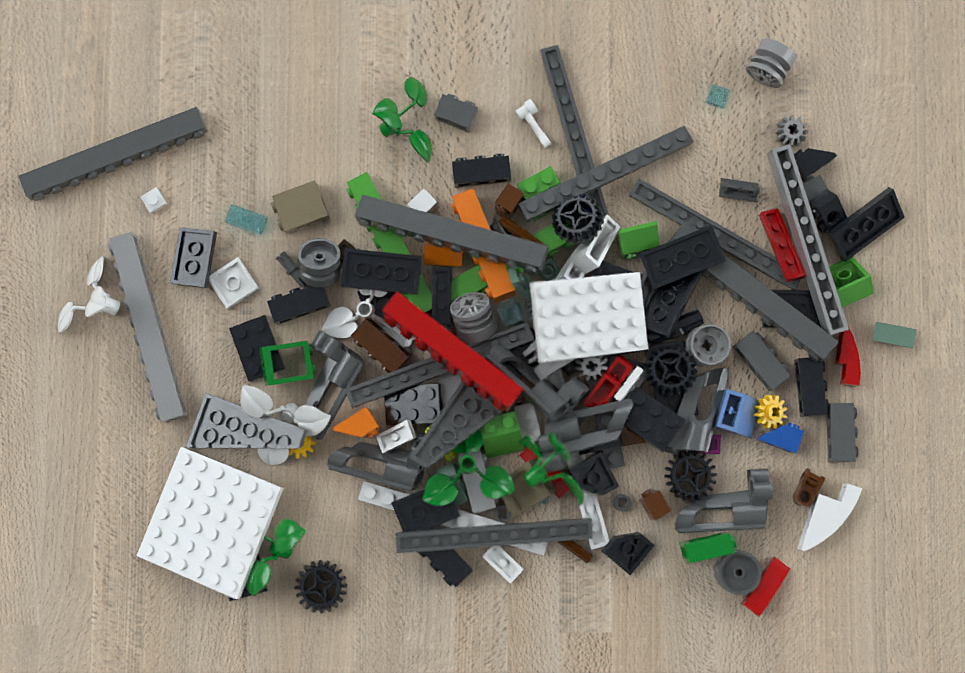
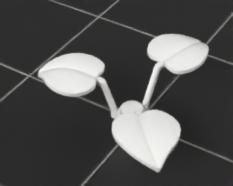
[58,256,120,335]
[322,289,412,347]
[241,385,330,466]

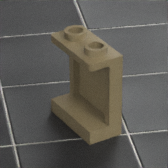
[271,180,330,234]
[502,457,557,517]

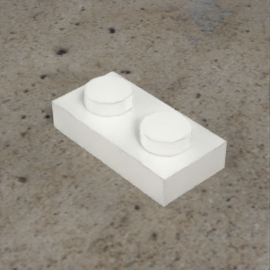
[615,366,647,401]
[376,420,417,454]
[482,546,524,584]

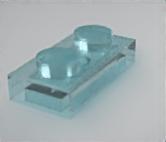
[225,204,268,235]

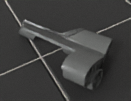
[305,330,365,440]
[486,346,591,422]
[647,368,729,454]
[538,399,634,473]
[327,433,425,491]
[675,468,772,533]

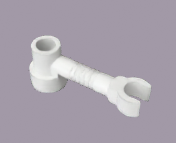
[516,99,551,148]

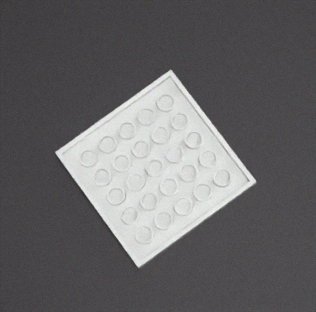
[137,447,284,599]

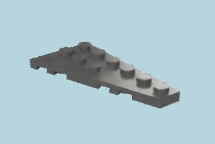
[410,382,523,469]

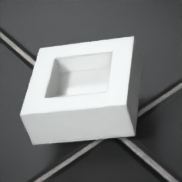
[140,187,167,214]

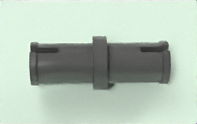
[276,251,306,287]

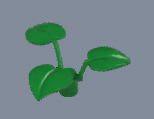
[372,77,432,163]
[423,430,514,506]
[518,432,584,506]
[245,519,307,596]

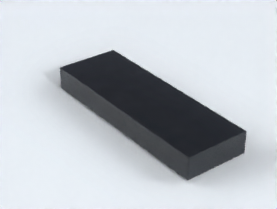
[432,268,452,326]

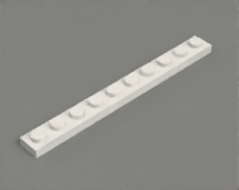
[546,369,609,550]
[358,481,548,556]

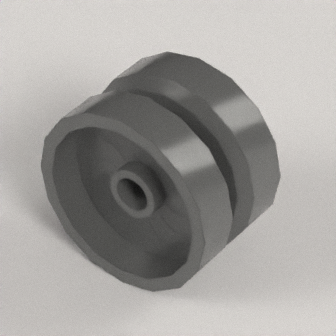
[298,238,342,287]
[714,550,761,595]

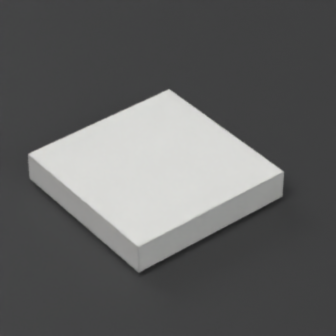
[209,257,259,310]

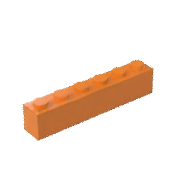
[451,188,516,304]

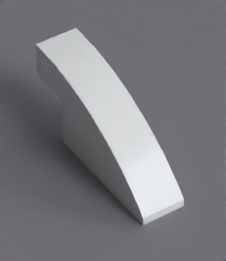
[555,215,620,280]
[797,483,862,551]

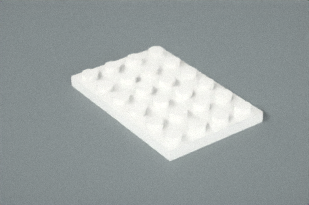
[530,272,648,362]

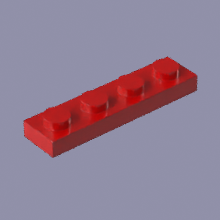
[759,208,806,282]

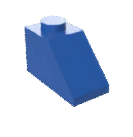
[756,423,804,454]

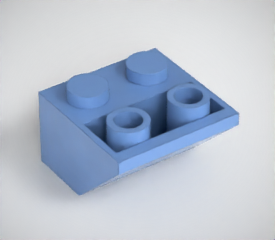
[714,389,760,438]

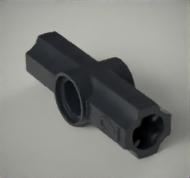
[646,308,704,346]

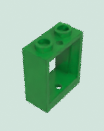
[259,340,316,386]
[679,532,737,564]

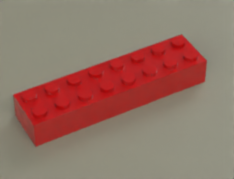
[382,292,523,412]

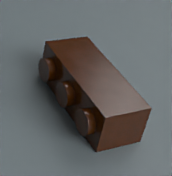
[351,317,412,373]

